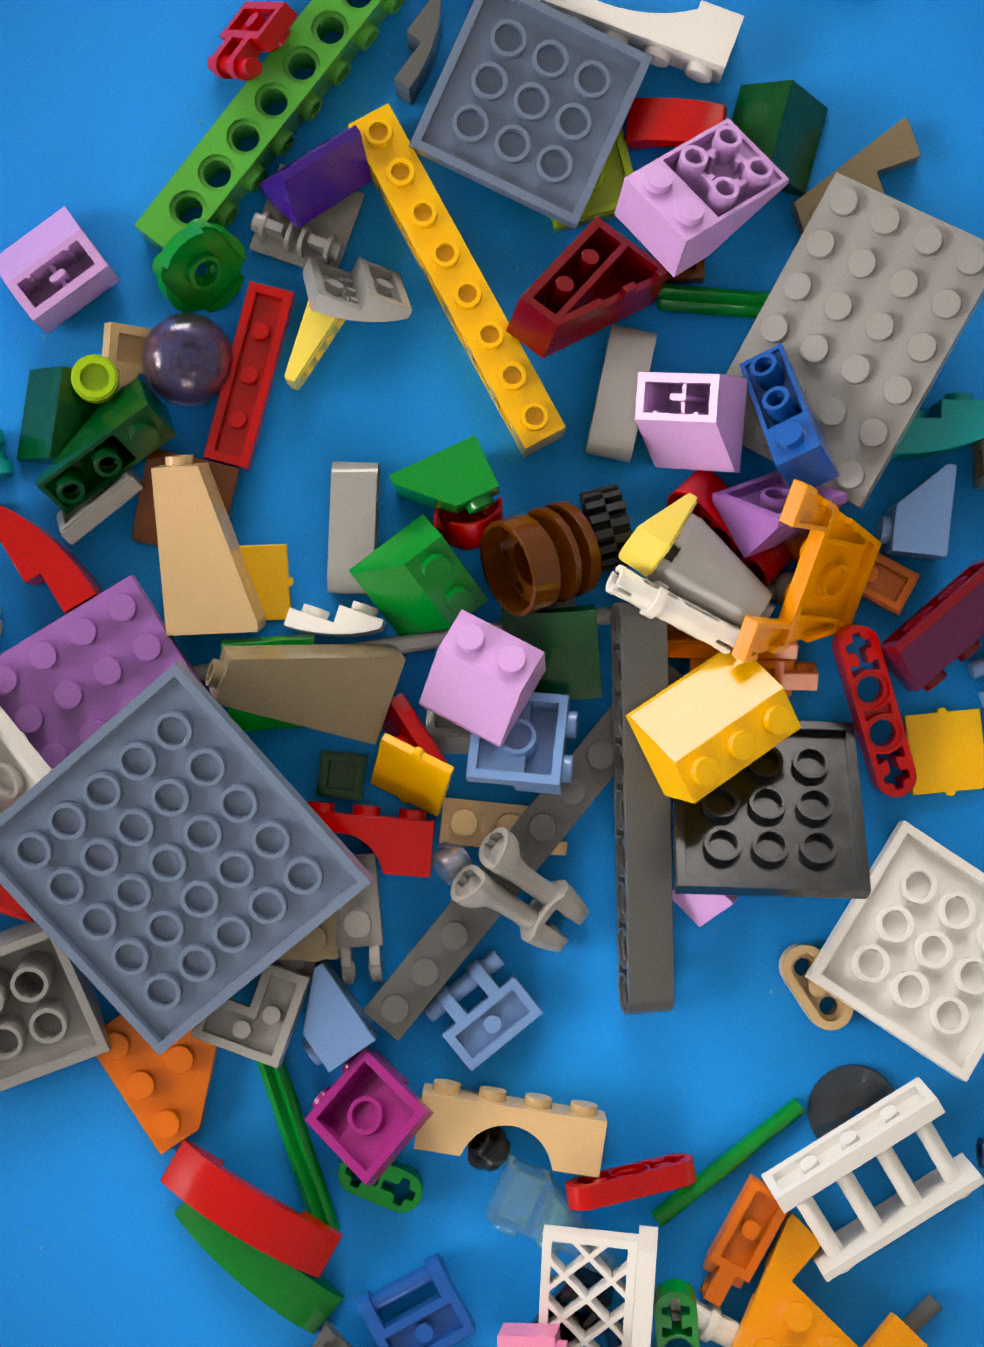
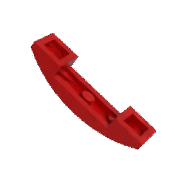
[160,1138,343,1278]

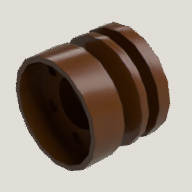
[480,501,601,617]

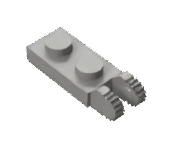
[339,852,384,985]

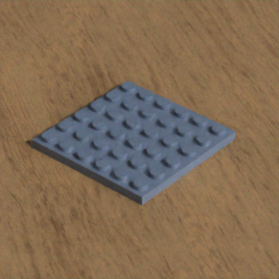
[0,659,373,1056]

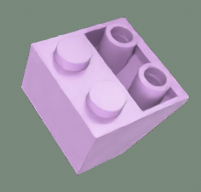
[0,206,120,334]
[635,372,748,473]

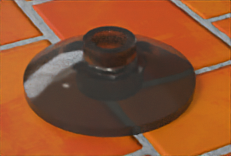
[807,1064,895,1139]

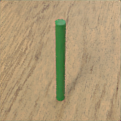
[651,1097,806,1227]

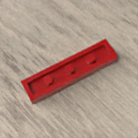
[203,281,296,471]

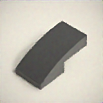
[394,0,443,106]

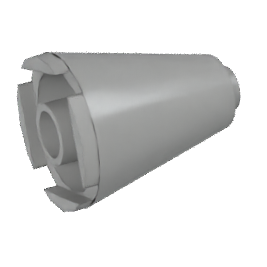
[645,512,775,629]

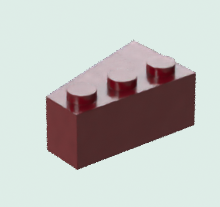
[506,217,670,359]

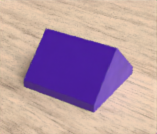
[257,125,372,228]

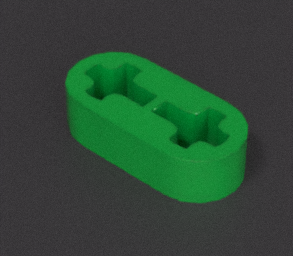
[338,1160,423,1213]

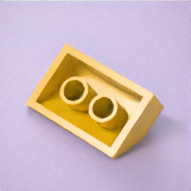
[625,645,802,804]

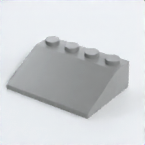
[0,922,111,1092]

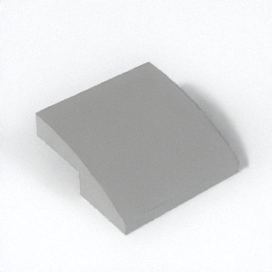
[302,257,412,322]

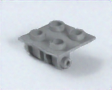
[249,164,365,268]

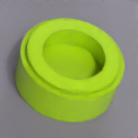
[71,354,120,404]

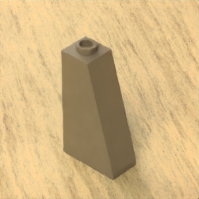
[206,644,406,745]

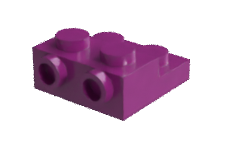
[304,1048,434,1186]

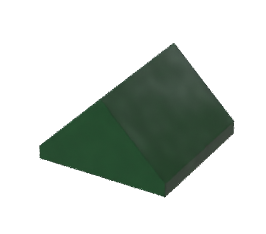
[731,80,828,197]
[17,366,102,465]

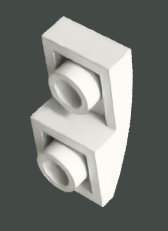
[284,601,386,637]

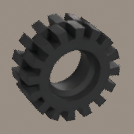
[579,483,633,573]

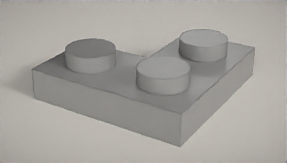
[190,963,312,1068]

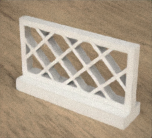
[538,1224,658,1347]

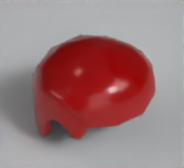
[433,497,503,551]

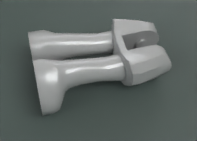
[450,827,590,952]

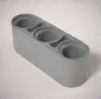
[585,324,657,463]
[327,461,380,595]

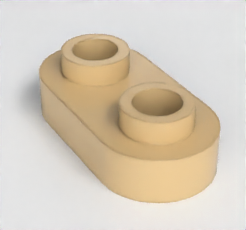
[779,943,854,1030]

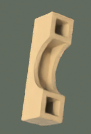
[414,1079,608,1178]

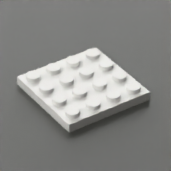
[804,820,984,1082]

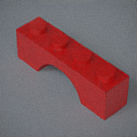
[307,801,436,878]

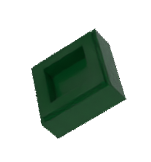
[316,750,368,801]

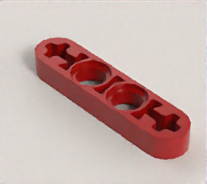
[832,624,917,798]

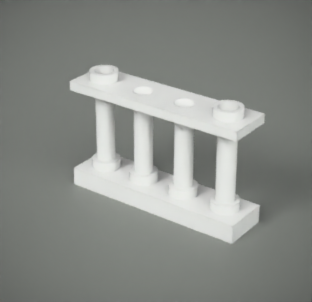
[761,1077,984,1282]

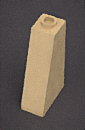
[151,455,267,636]

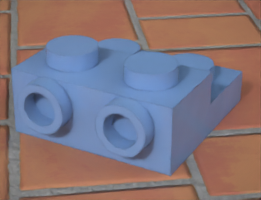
[466,692,578,795]

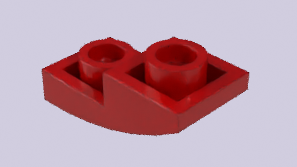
[625,98,727,149]

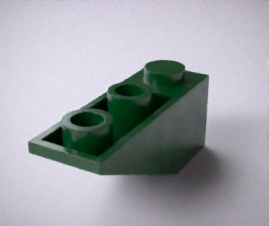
[36,376,176,514]

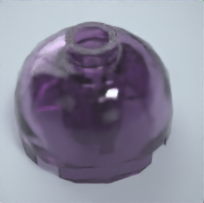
[141,312,234,406]

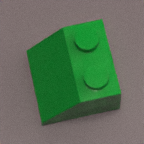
[349,514,488,636]

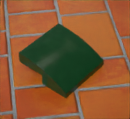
[500,604,602,700]

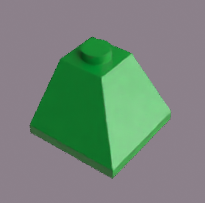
[389,435,500,515]

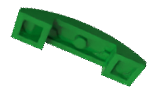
[174,1202,344,1334]

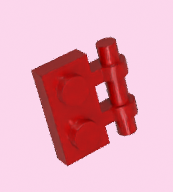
[207,1,298,81]

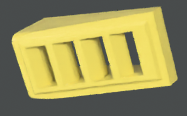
[284,300,346,391]
[618,493,697,577]

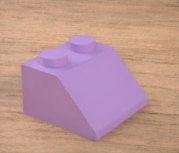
[419,609,546,748]

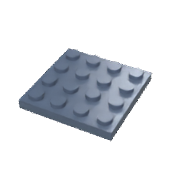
[409,0,653,230]

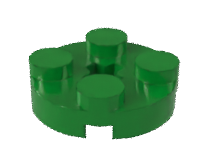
[152,218,247,315]

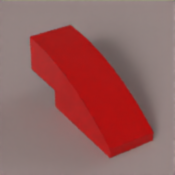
[0,505,103,614]

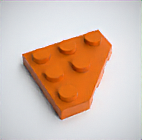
[96,1015,218,1155]

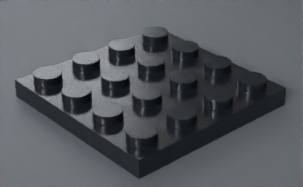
[671,721,871,899]

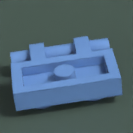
[423,950,543,1071]

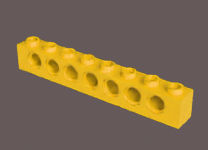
[348,103,566,458]

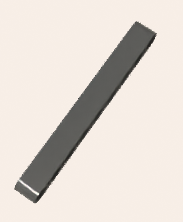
[610,602,674,1015]

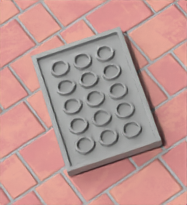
[726,172,984,509]

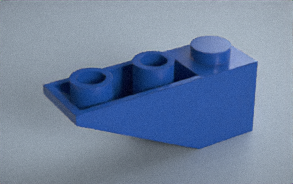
[739,343,839,488]

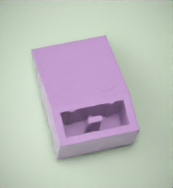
[614,118,789,277]

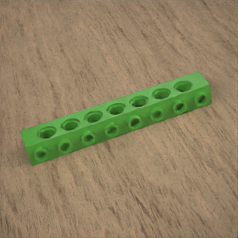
[134,0,405,252]

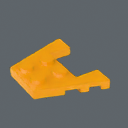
[731,479,882,663]
[731,1212,928,1347]

